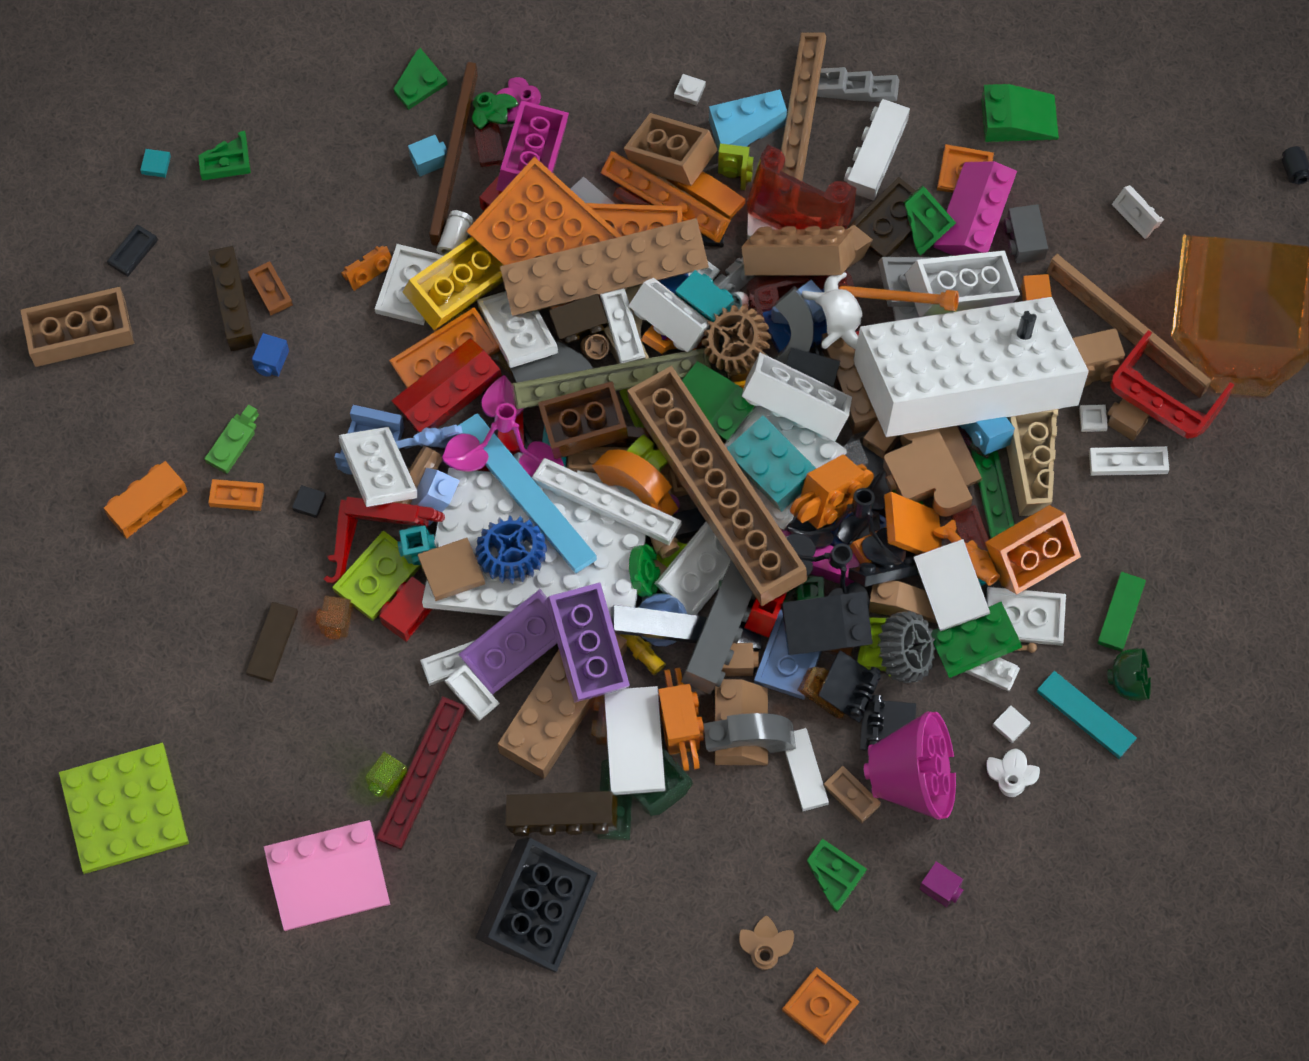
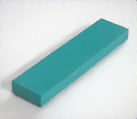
[1037,671,1137,759]

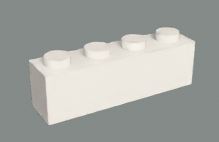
[844,99,910,200]

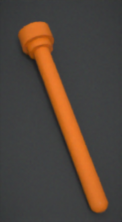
[838,286,959,311]

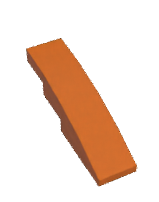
[656,171,745,220]

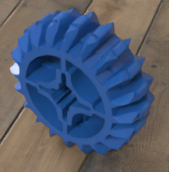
[475,515,547,584]

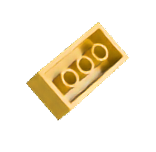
[402,237,504,330]

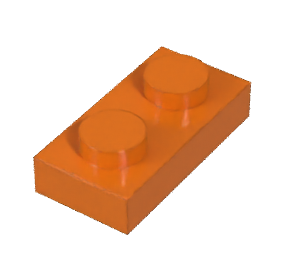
[209,479,264,511]

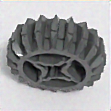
[878,611,936,683]

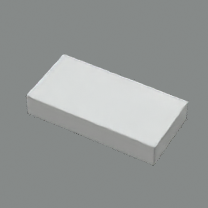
[445,664,500,721]

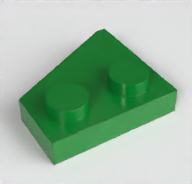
[394,48,448,110]
[904,185,956,256]
[807,839,867,913]

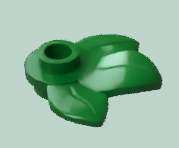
[472,92,518,129]

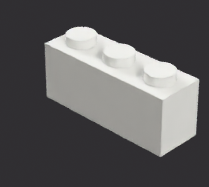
[629,278,710,352]

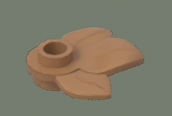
[739,916,794,970]

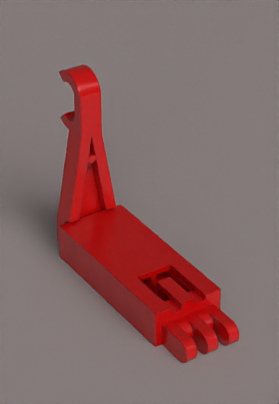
[324,497,445,584]

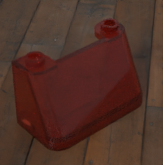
[747,144,857,230]

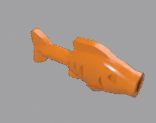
[933,520,1000,586]

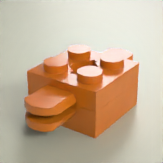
[790,454,874,529]
[658,667,704,771]

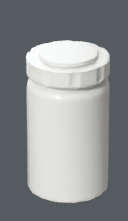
[437,210,473,255]

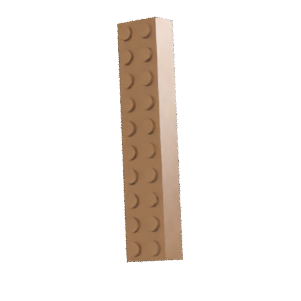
[627,366,807,606]

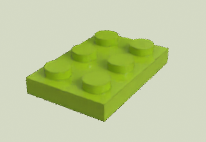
[332,530,422,621]

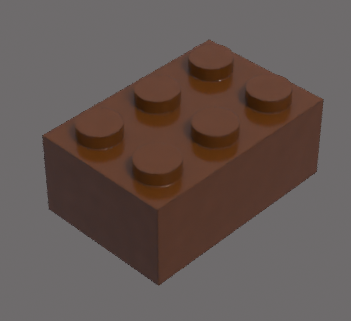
[538,381,629,459]

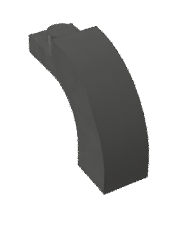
[773,286,814,365]
[703,713,796,753]

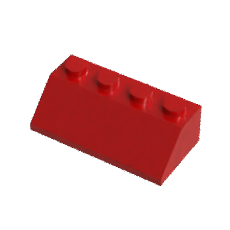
[391,338,502,433]

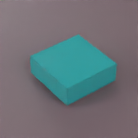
[140,149,171,178]

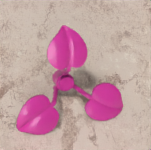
[442,375,564,478]

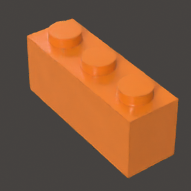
[104,461,188,539]

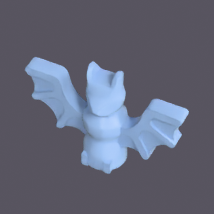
[396,425,463,449]

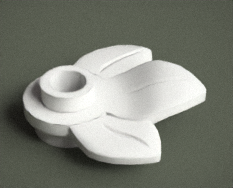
[986,749,1040,797]

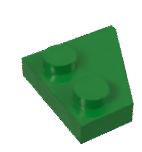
[198,131,251,181]

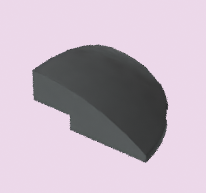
[511,341,593,382]

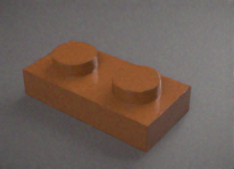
[248,261,293,316]

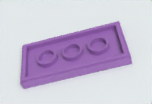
[458,589,557,695]

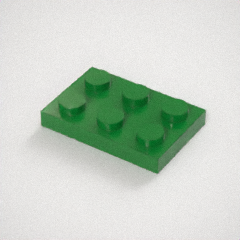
[931,602,1022,678]

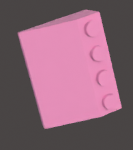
[264,820,390,931]

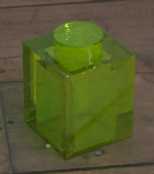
[365,751,407,798]

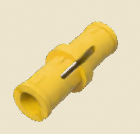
[619,634,666,675]

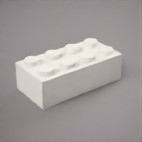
[905,251,1020,317]
[742,353,852,441]

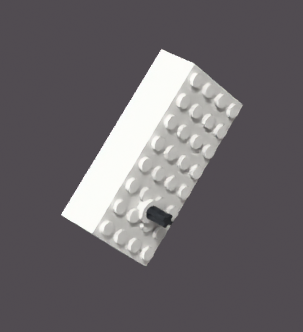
[853,297,1088,437]

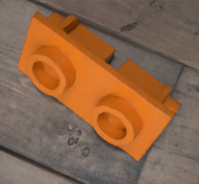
[341,246,392,291]

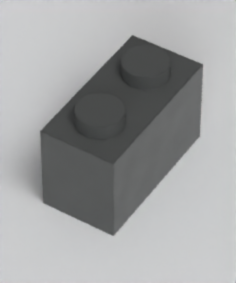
[1004,204,1048,263]

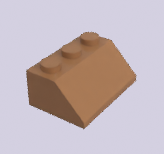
[715,679,768,765]

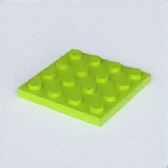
[59,743,189,874]

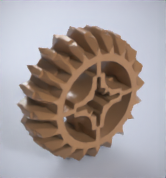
[702,305,771,374]

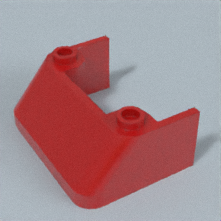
[1111,330,1234,438]

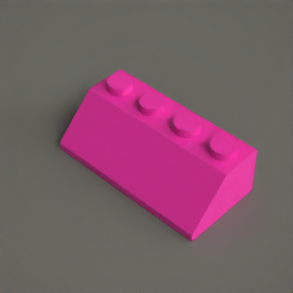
[933,161,1017,256]

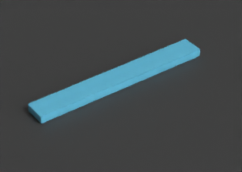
[458,413,597,574]

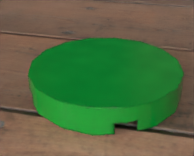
[629,544,661,597]

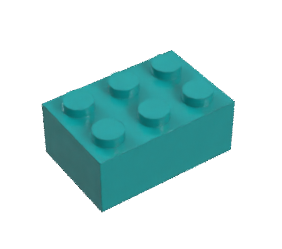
[727,415,816,512]

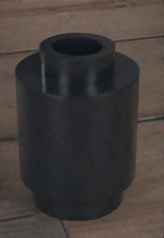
[1282,146,1309,185]

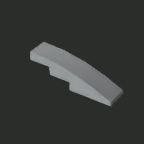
[817,67,899,102]

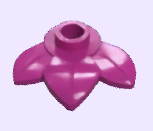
[496,77,541,122]

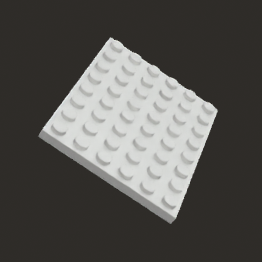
[422,468,646,618]

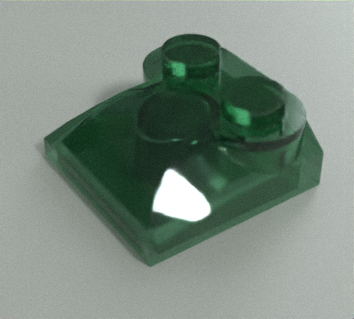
[632,746,693,816]

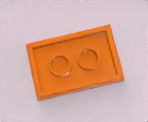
[884,492,942,555]

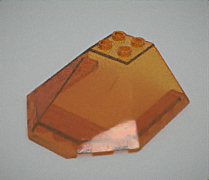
[1171,235,1309,397]

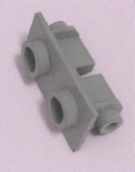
[713,257,756,294]

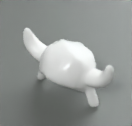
[802,272,862,349]

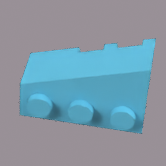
[709,90,787,152]

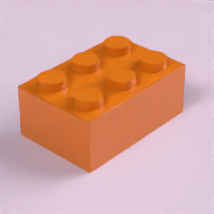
[985,505,1081,595]

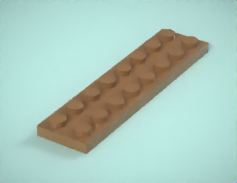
[500,218,709,317]

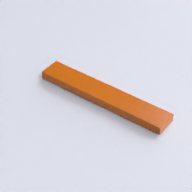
[600,151,731,243]

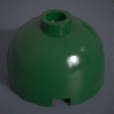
[1107,648,1151,701]

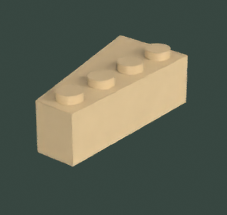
[1006,409,1058,516]

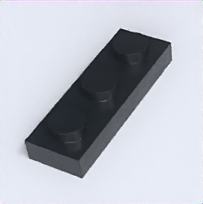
[848,554,920,586]

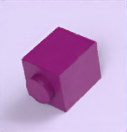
[919,861,964,908]

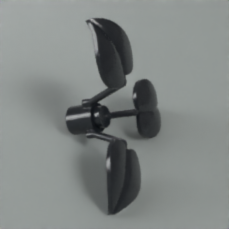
[787,469,906,565]
[786,511,880,612]

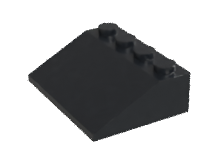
[476,838,597,972]

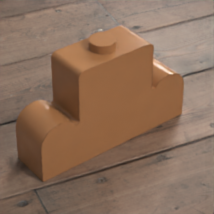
[883,429,973,517]

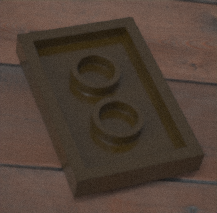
[848,177,916,258]

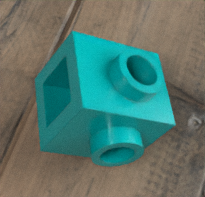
[398,525,436,565]

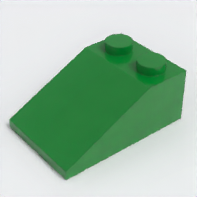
[981,84,1059,142]
[682,361,756,444]

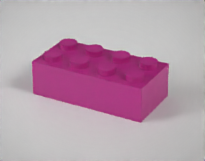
[496,100,569,191]

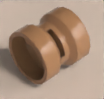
[580,334,609,359]

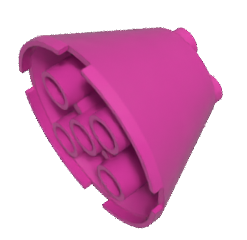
[864,711,956,819]

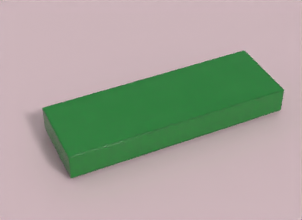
[1097,572,1146,652]

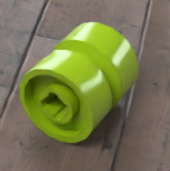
[627,434,668,472]

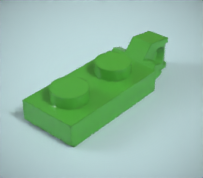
[205,405,259,474]

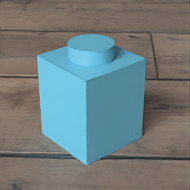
[408,135,447,176]

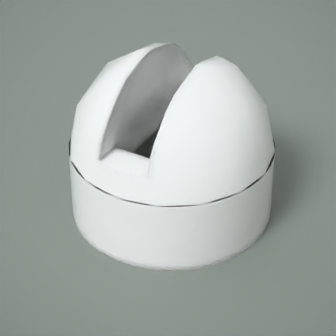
[731,292,749,310]

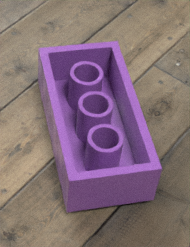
[545,582,630,703]

